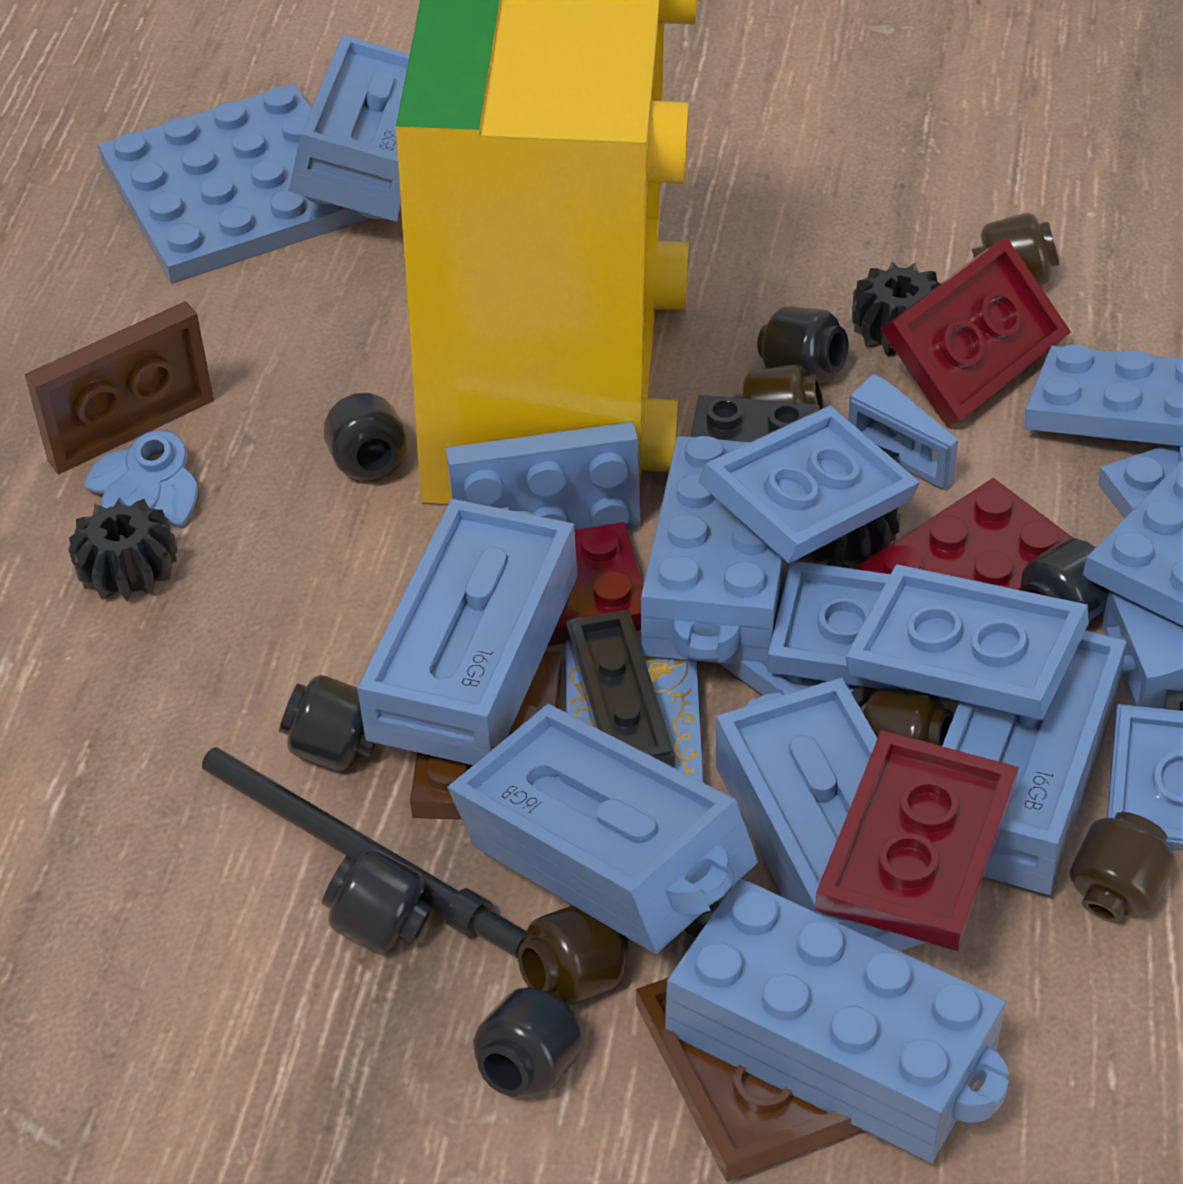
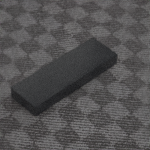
[566,609,675,768]

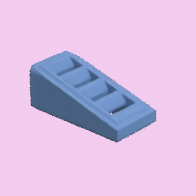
[848,374,958,491]

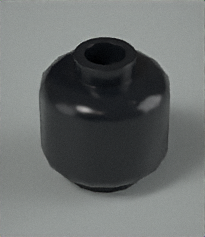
[757,306,849,384]
[324,392,408,481]
[1021,538,1108,622]
[279,675,376,771]
[322,850,432,954]
[473,987,583,1098]

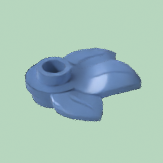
[84,430,198,528]

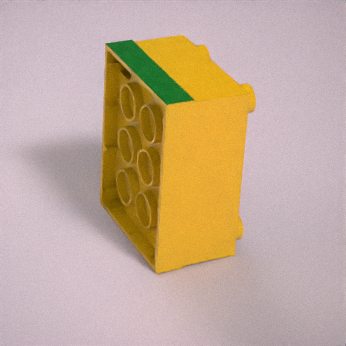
[396,0,698,504]

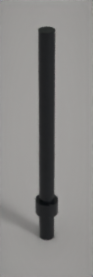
[202,747,526,959]

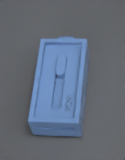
[289,35,410,222]
[641,436,788,667]
[357,498,577,765]
[942,630,1127,896]
[716,677,926,951]
[447,704,758,954]
[665,878,1009,1163]

